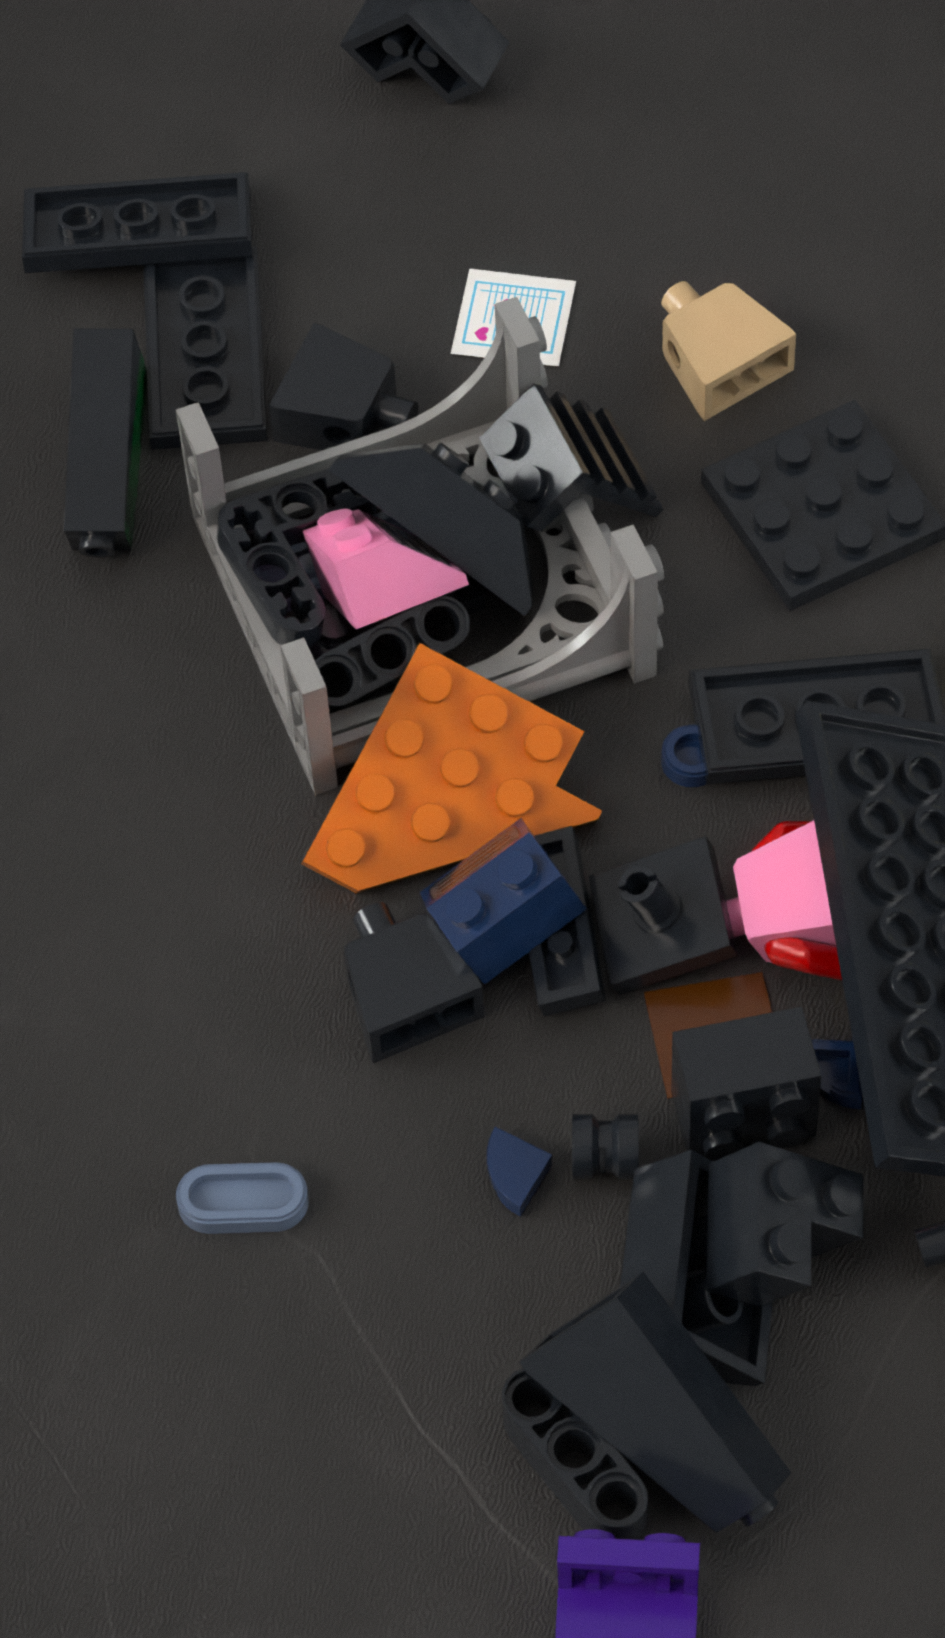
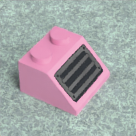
[303,509,469,629]

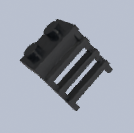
[479,383,664,532]

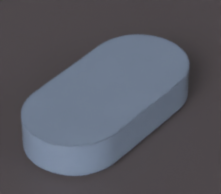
[176,1162,309,1234]

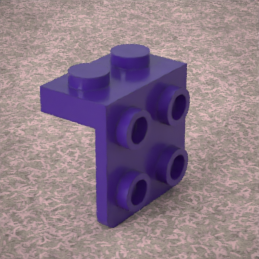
[555,1529,700,1638]

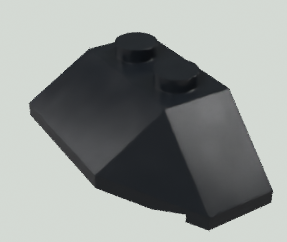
[328,443,534,616]

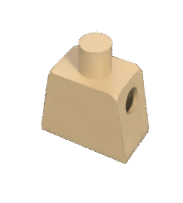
[661,281,796,421]

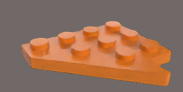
[301,643,602,894]

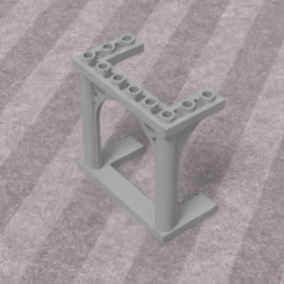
[176,297,664,795]

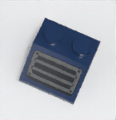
[420,818,587,985]

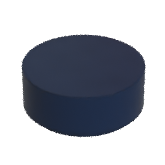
[661,725,706,787]

